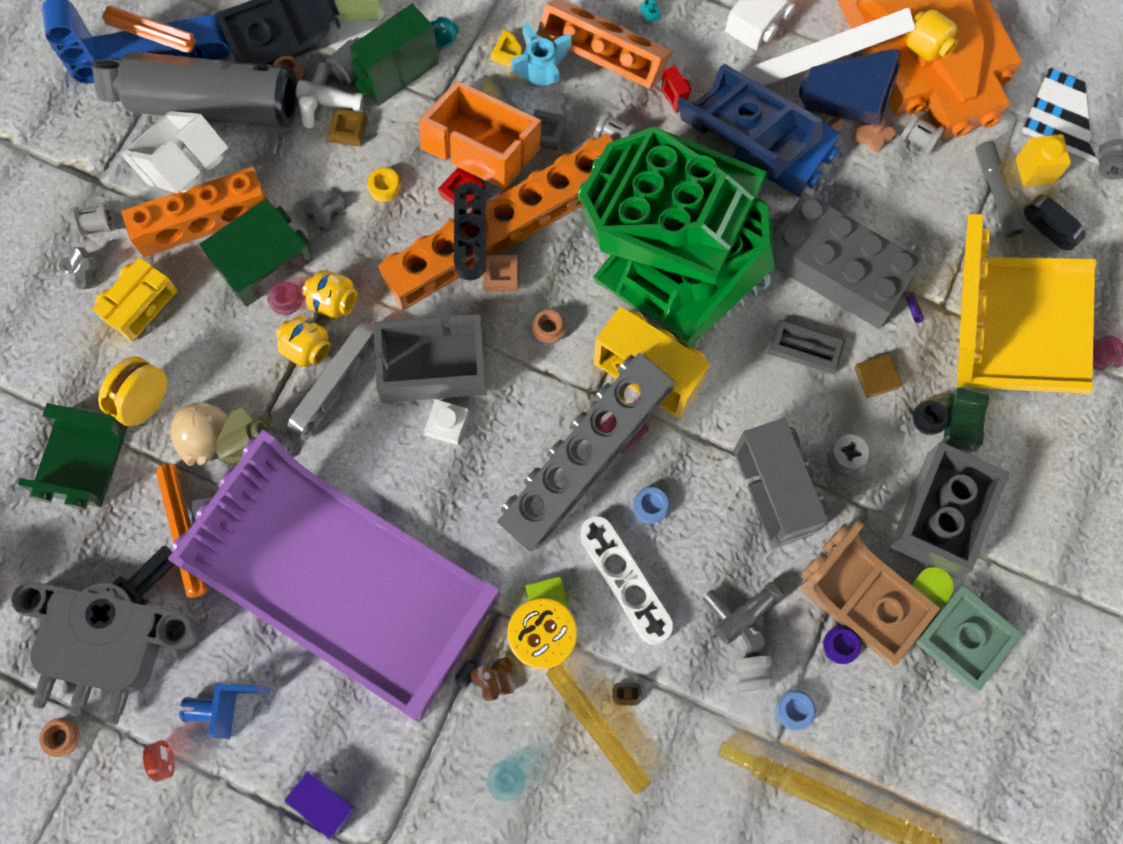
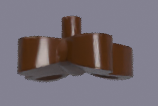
[471,657,515,702]

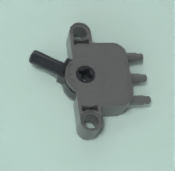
[11,546,201,725]

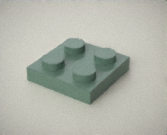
[915,585,1023,692]

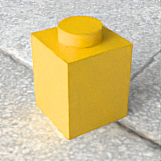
[1015,134,1071,187]

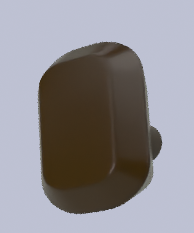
[612,683,642,706]

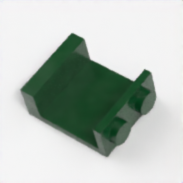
[199,198,313,307]
[18,403,128,510]

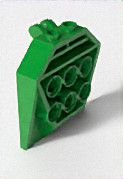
[578,127,767,285]
[593,198,775,348]

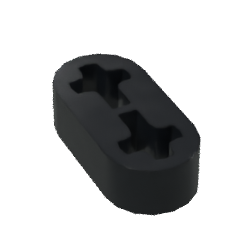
[1023,194,1086,250]

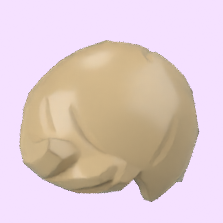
[170,402,228,466]

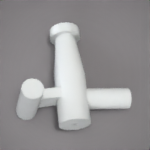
[296,62,365,128]

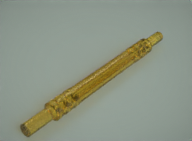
[717,742,944,844]

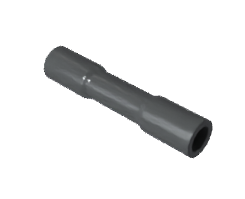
[975,141,1026,238]

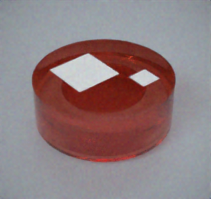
[143,740,175,782]

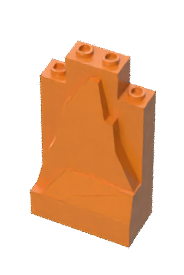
[837,0,1022,140]

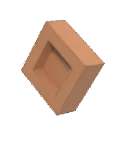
[483,255,518,292]

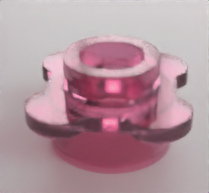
[1093,335,1123,371]

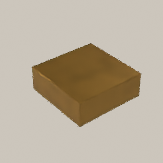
[327,108,367,147]
[854,354,902,399]

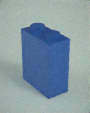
[733,122,841,198]

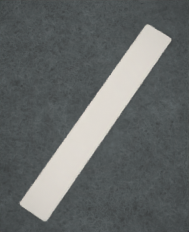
[739,8,915,86]

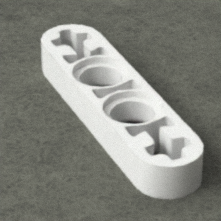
[580,516,673,645]

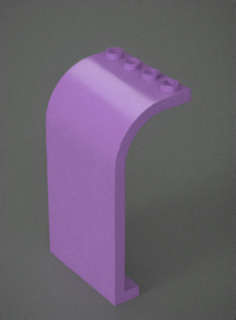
[168,430,501,722]

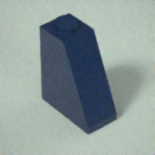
[799,49,901,126]

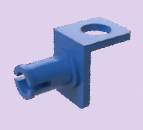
[179,684,271,739]

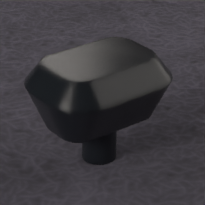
[454,660,479,687]

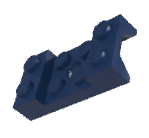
[678,63,823,179]

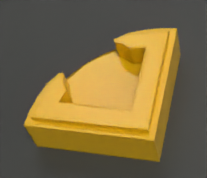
[491,29,523,67]

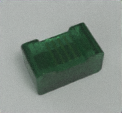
[942,387,989,452]

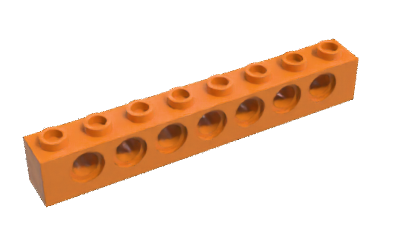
[378,133,613,311]

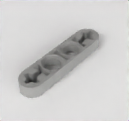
[287,321,375,441]

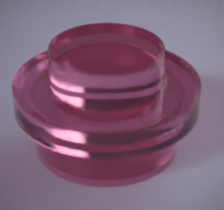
[267,281,303,315]

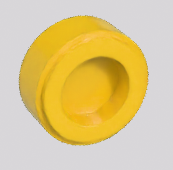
[367,167,402,202]

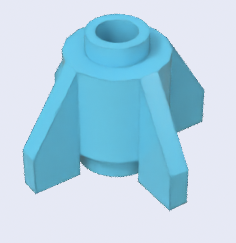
[511,23,571,86]

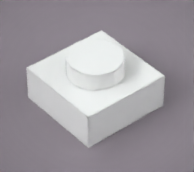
[424,399,469,445]

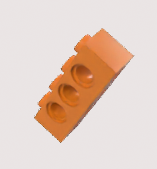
[536,0,673,89]
[121,167,266,258]

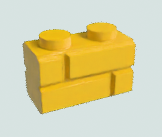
[92,257,178,342]

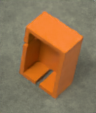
[419,81,541,190]

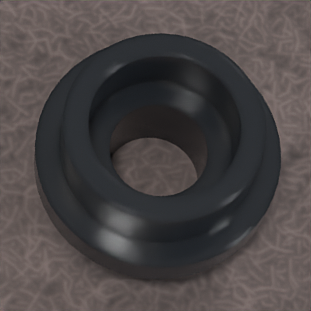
[912,401,949,435]

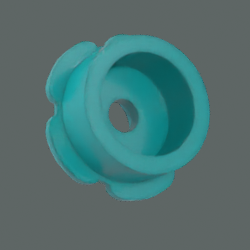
[430,16,459,47]

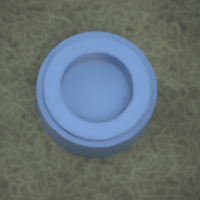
[633,486,670,524]
[776,691,816,730]

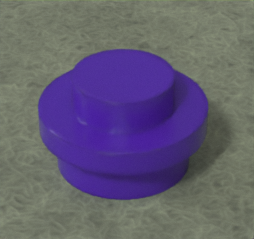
[822,626,861,665]

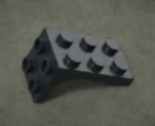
[215,0,341,65]

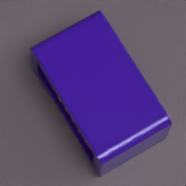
[284,771,357,839]

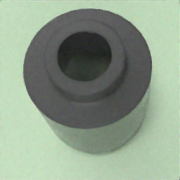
[326,37,360,85]

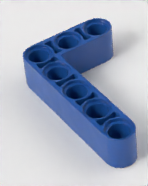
[42,0,230,84]

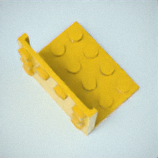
[956,214,1096,394]

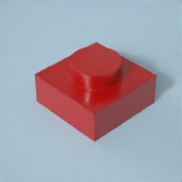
[661,65,691,113]
[438,167,485,210]

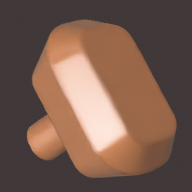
[826,116,844,140]

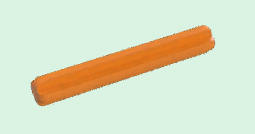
[156,463,207,598]

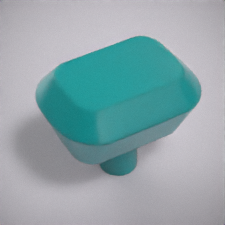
[639,0,662,22]

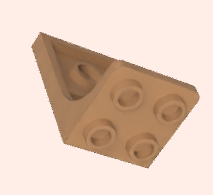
[798,520,940,667]

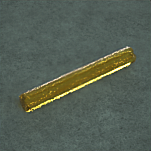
[546,663,651,794]

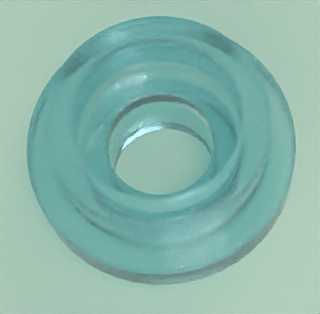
[487,761,526,802]

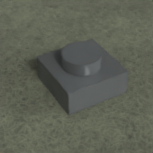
[533,109,567,151]

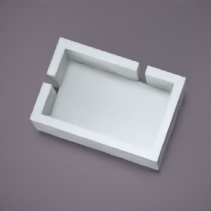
[121,111,229,193]

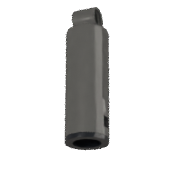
[91,52,297,128]

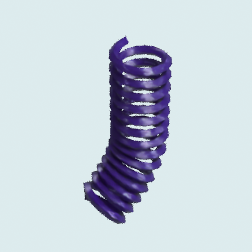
[904,292,924,323]

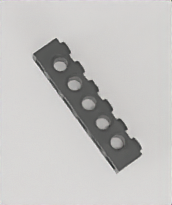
[497,352,679,551]

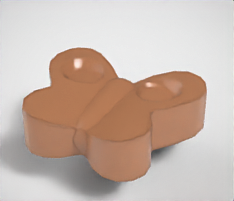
[853,115,895,152]

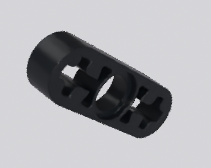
[453,182,486,281]

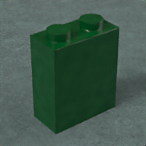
[349,3,439,106]

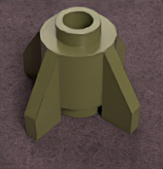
[216,404,272,467]

